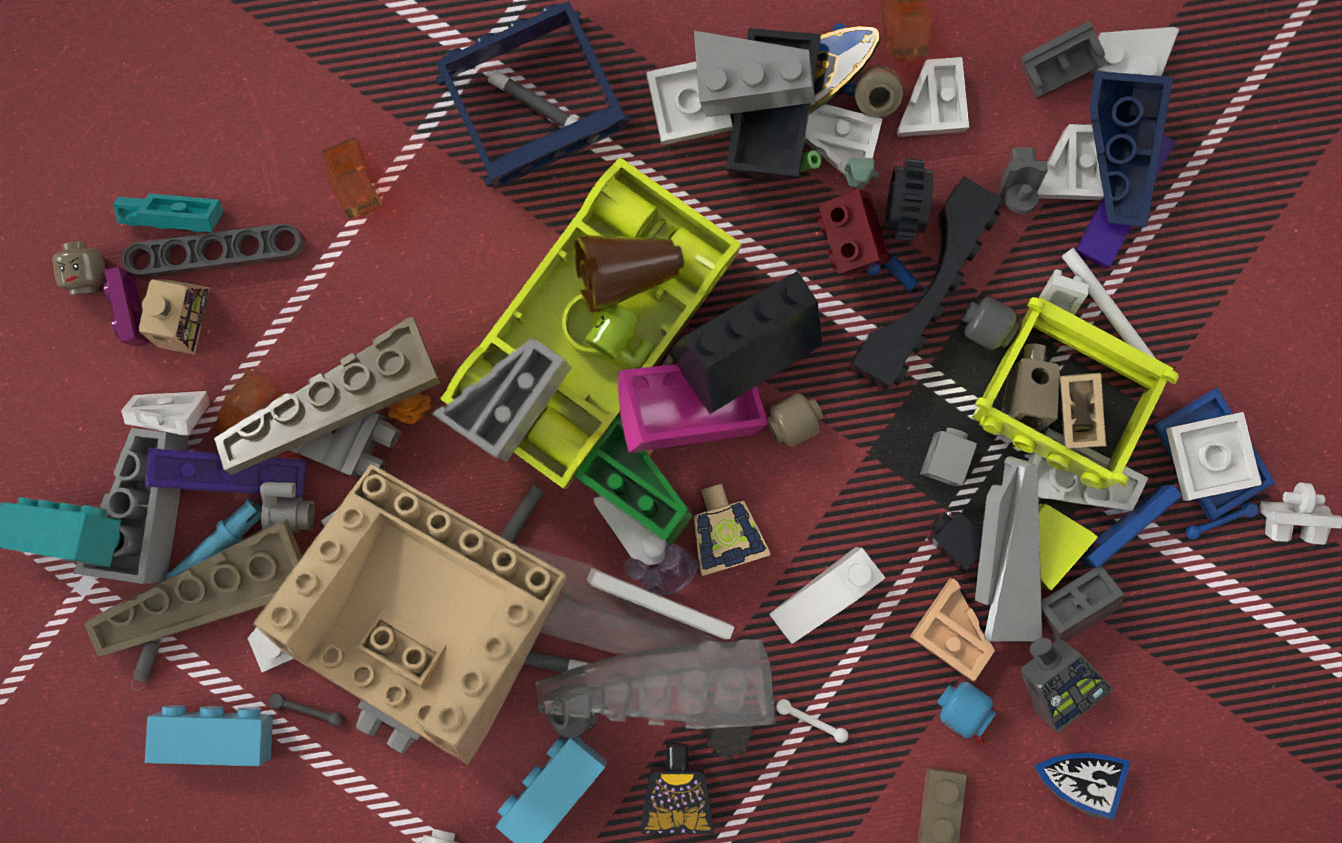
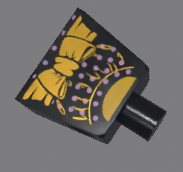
[641,743,714,834]

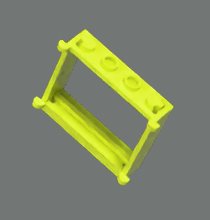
[972,297,1179,490]

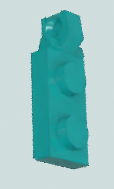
[113,193,223,233]

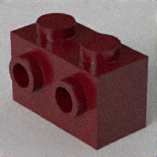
[818,189,891,276]

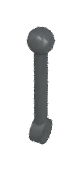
[268,693,344,727]

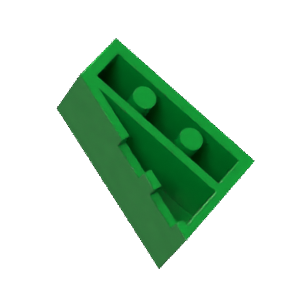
[574,414,693,547]

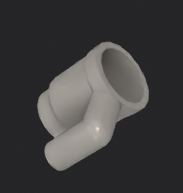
[260,482,315,533]

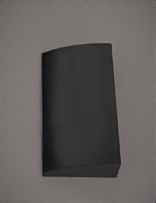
[726,28,821,180]

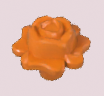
[388,393,431,425]

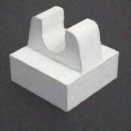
[1039,269,1089,315]

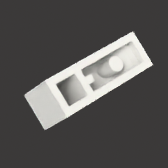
[769,547,885,644]

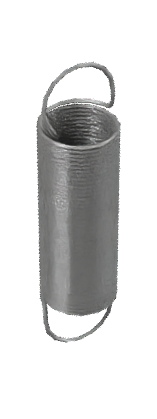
[131,637,162,691]

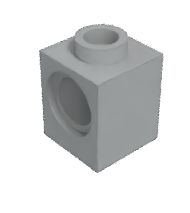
[920,428,977,487]

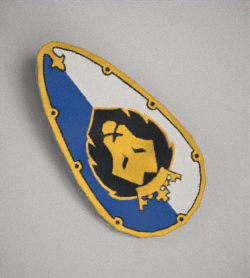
[809,26,881,114]

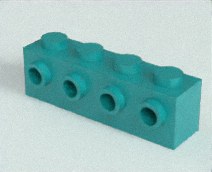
[0,497,121,567]

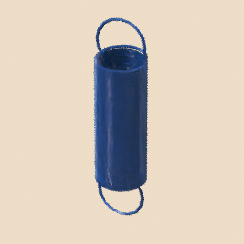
[884,249,925,298]

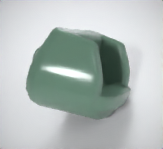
[844,158,879,189]

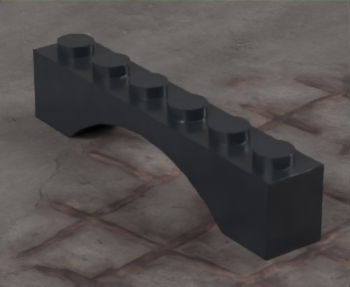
[848,176,1002,390]

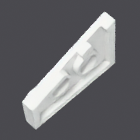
[1028,428,1148,511]

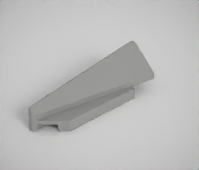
[975,456,1042,642]

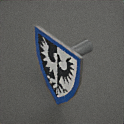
[1034,753,1131,821]

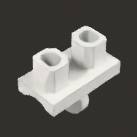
[1259,482,1342,545]

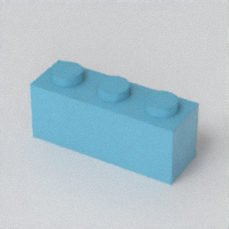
[145,705,273,766]
[496,736,606,843]

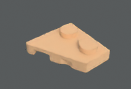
[910,578,995,681]

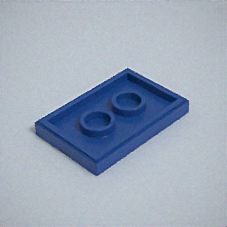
[1151,388,1276,520]

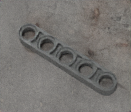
[122,224,305,278]

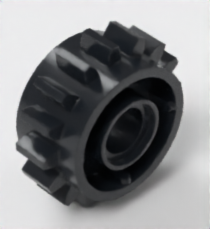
[885,158,934,241]

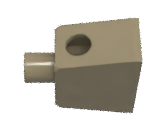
[1002,344,1060,433]

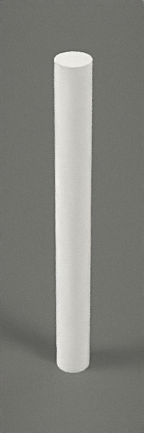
[1061,247,1156,359]

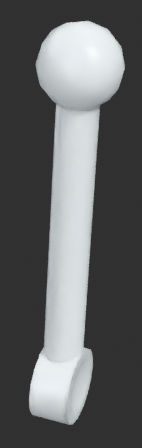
[776,699,848,743]

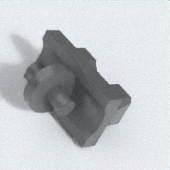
[995,147,1048,214]

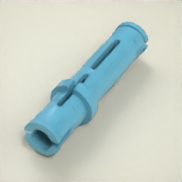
[166,498,262,579]

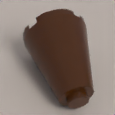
[574,235,684,313]

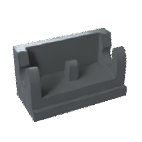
[1019,20,1105,99]
[1041,566,1124,642]

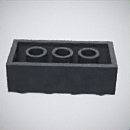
[669,271,822,415]

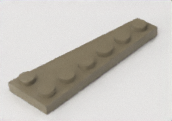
[214,316,441,475]
[84,519,302,657]

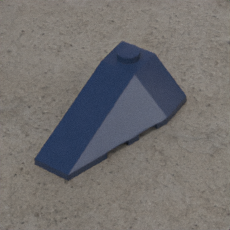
[1089,71,1173,227]

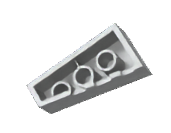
[73,428,189,584]

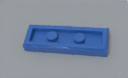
[1079,485,1181,567]

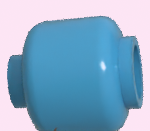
[937,682,996,739]

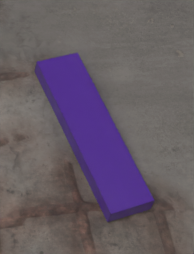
[1075,135,1175,269]
[145,448,306,497]

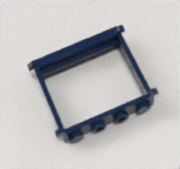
[435,1,630,189]

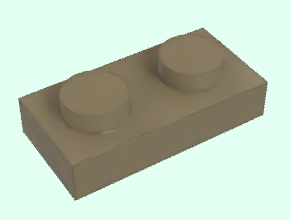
[918,767,967,843]

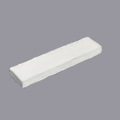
[587,568,734,640]

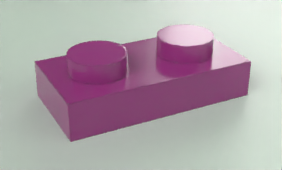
[104,267,149,347]

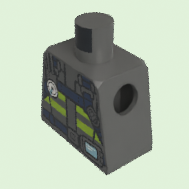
[1021,638,1113,733]

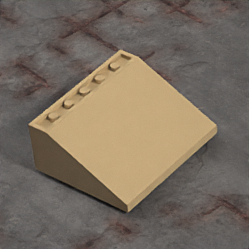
[254,464,566,765]

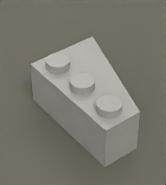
[694,31,815,117]

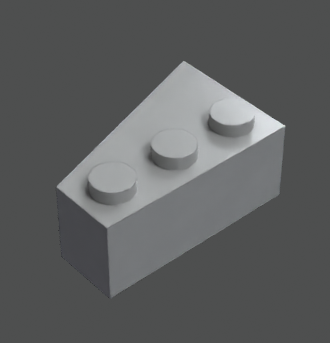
[433,338,572,463]

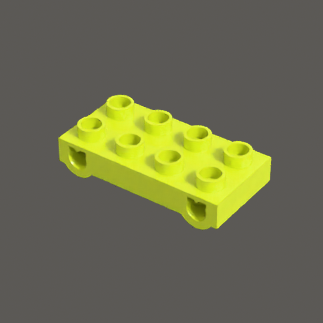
[441,157,742,489]

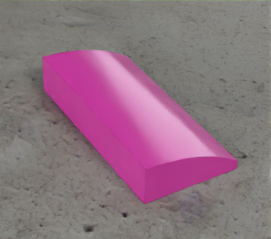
[618,364,769,453]

